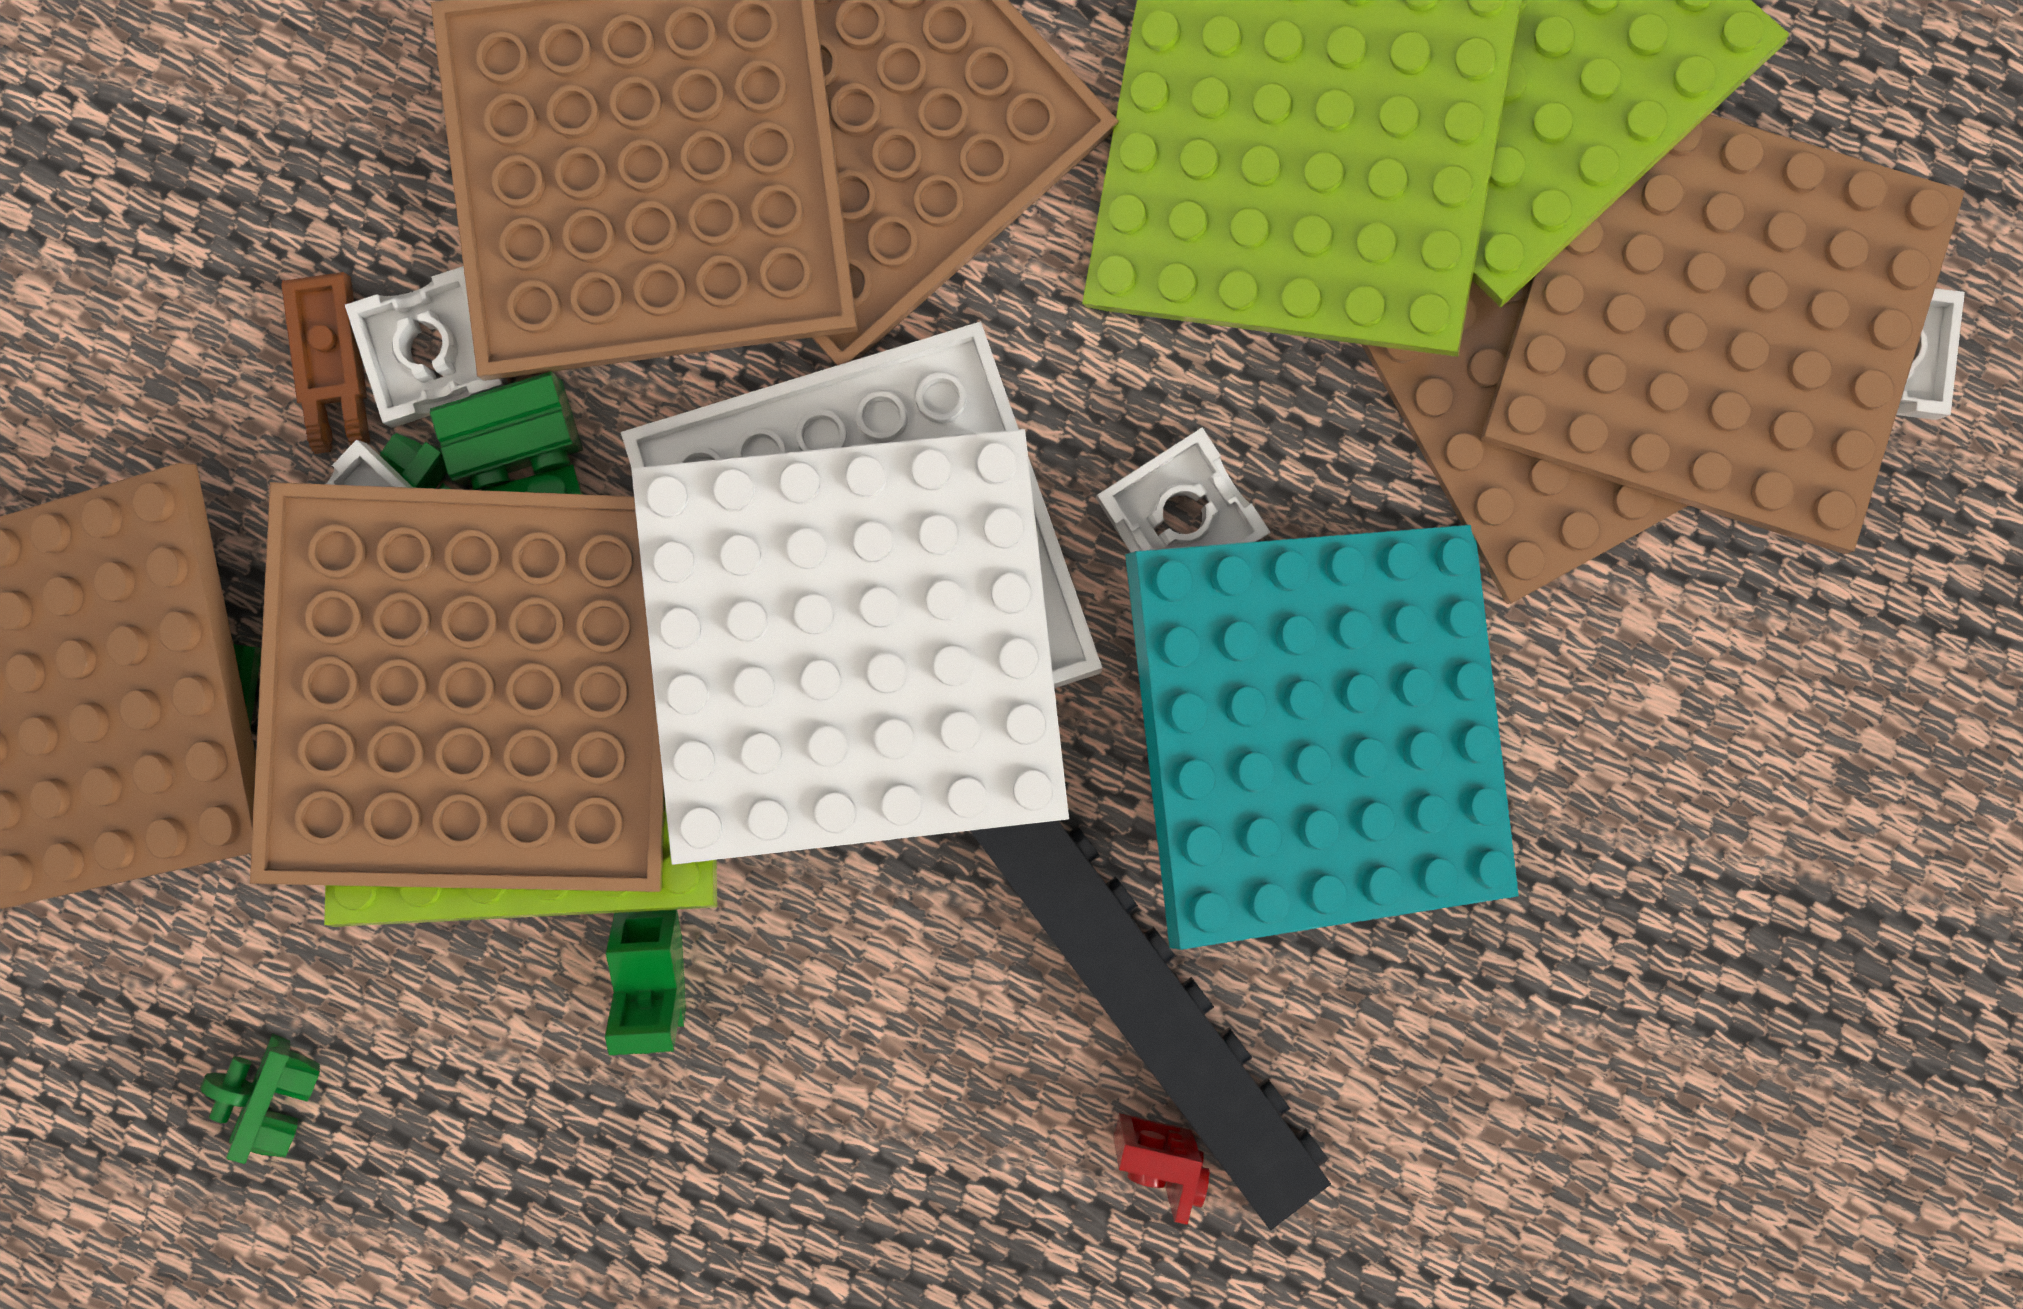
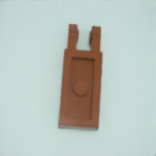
[281,272,370,454]

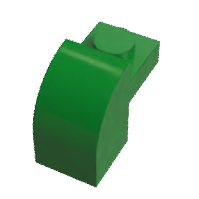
[605,910,686,1055]

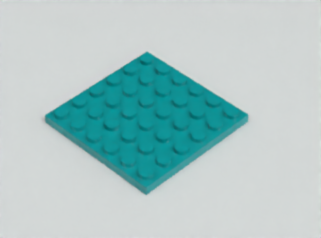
[1125,525,1519,950]

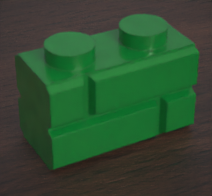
[430,372,583,490]

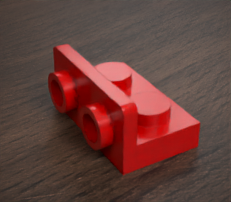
[1113,1113,1210,1225]

